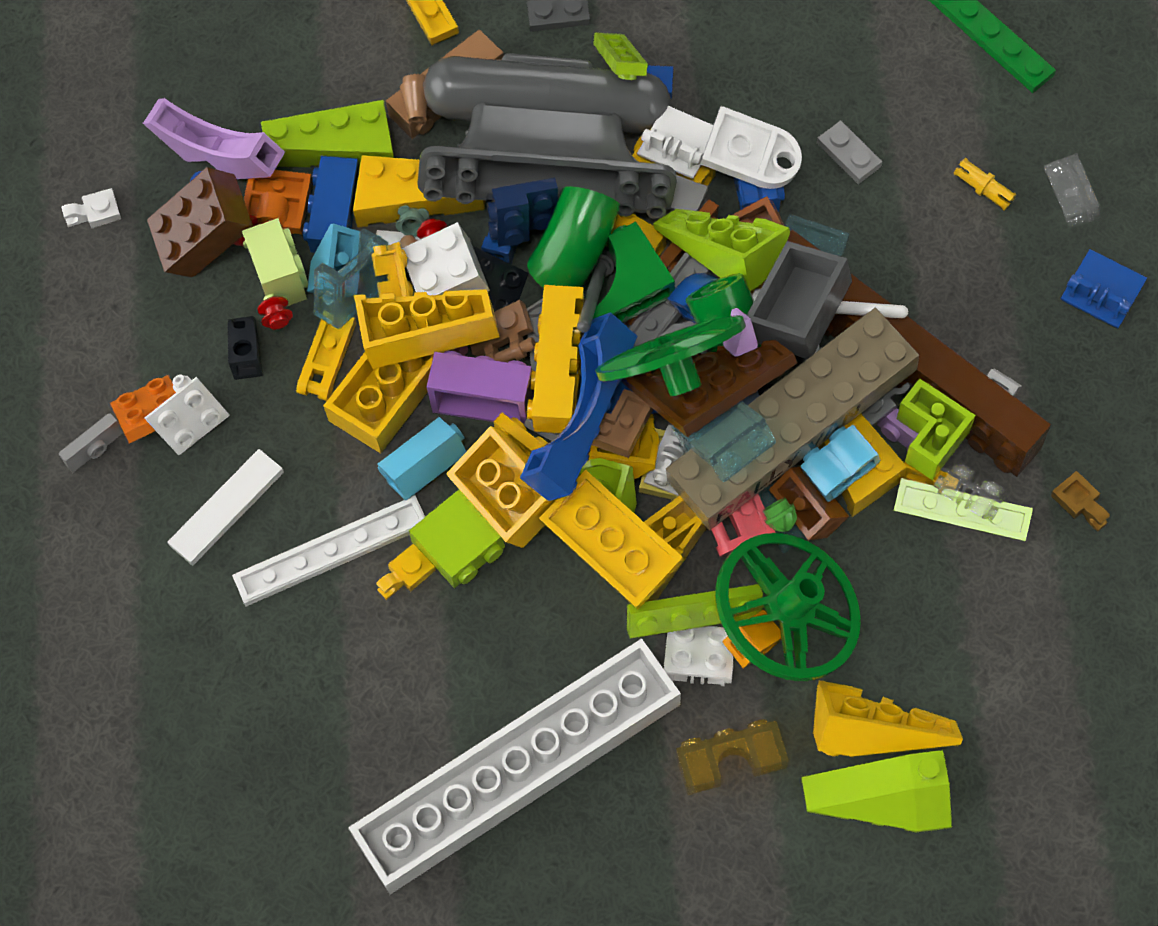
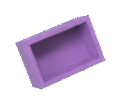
[427,351,534,424]

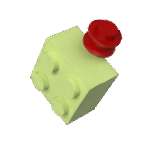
[233,215,308,330]

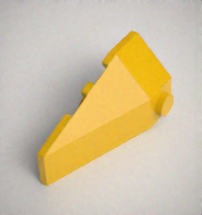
[813,680,963,757]

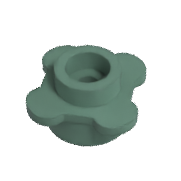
[395,205,429,237]

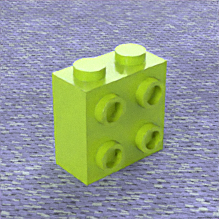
[408,489,505,589]

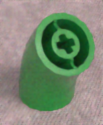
[527,186,620,288]
[686,273,761,353]

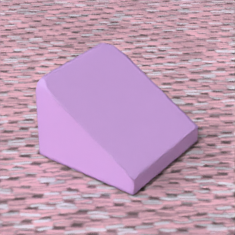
[723,308,758,357]

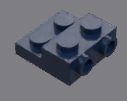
[487,178,558,247]

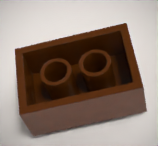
[147,167,253,277]

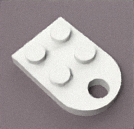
[700,106,802,189]

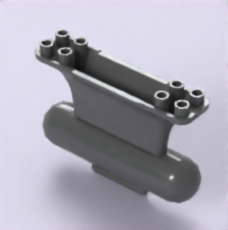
[417,53,677,219]

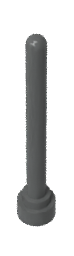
[577,250,615,333]

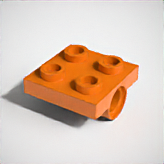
[244,170,313,234]
[110,375,176,444]

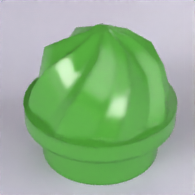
[763,497,797,532]

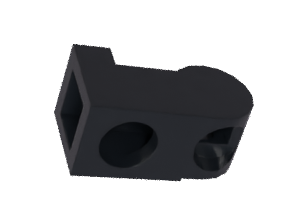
[228,316,263,380]

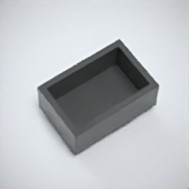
[747,241,852,359]

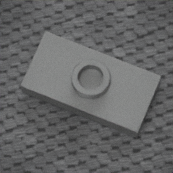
[59,413,124,473]

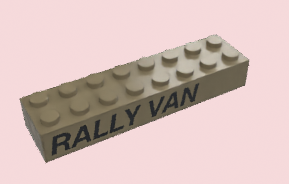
[666,307,919,531]

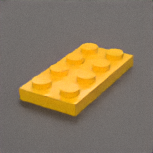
[539,469,684,610]

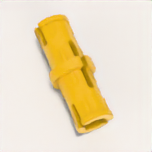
[954,158,1017,211]

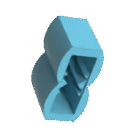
[800,425,881,502]

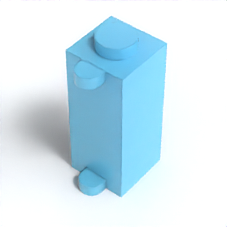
[378,417,466,501]

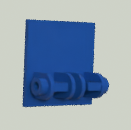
[1060,249,1147,329]

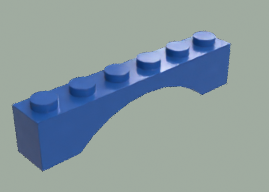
[520,312,638,501]

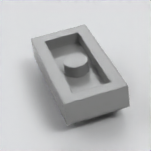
[817,120,882,184]

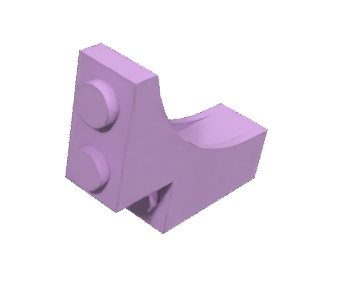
[143,98,285,179]

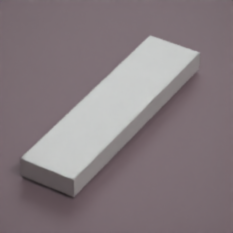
[167,449,284,566]

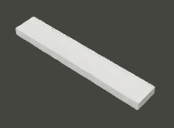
[232,495,425,606]

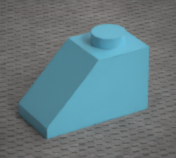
[307,224,361,299]

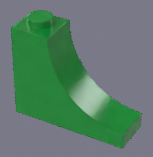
[593,222,675,323]

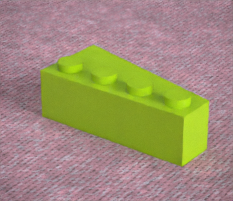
[261,100,394,168]

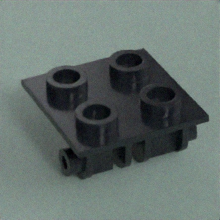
[473,246,529,312]

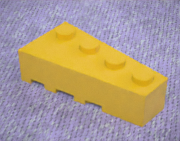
[353,155,486,228]
[354,289,500,369]

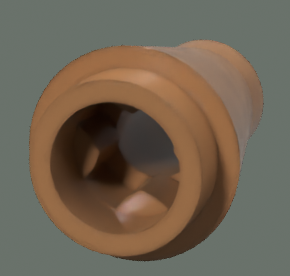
[400,74,428,123]

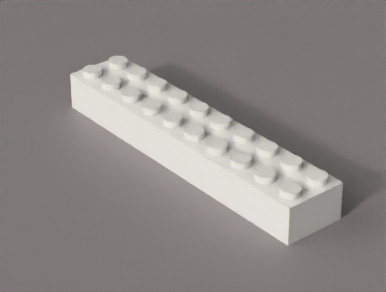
[348,638,681,895]

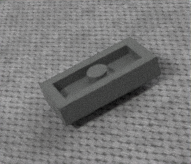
[527,0,590,32]

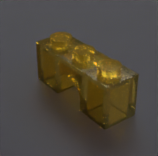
[676,719,789,796]

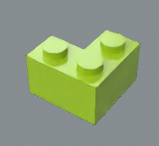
[896,379,976,480]

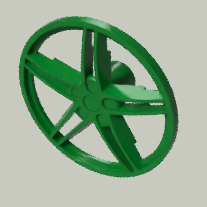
[595,315,746,396]
[716,533,860,681]

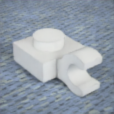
[61,188,121,228]

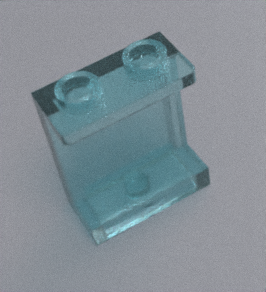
[314,228,388,329]
[671,401,776,482]

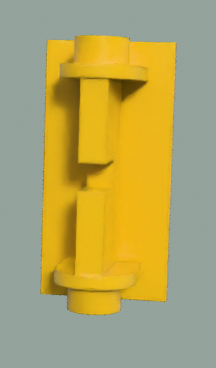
[371,242,413,298]

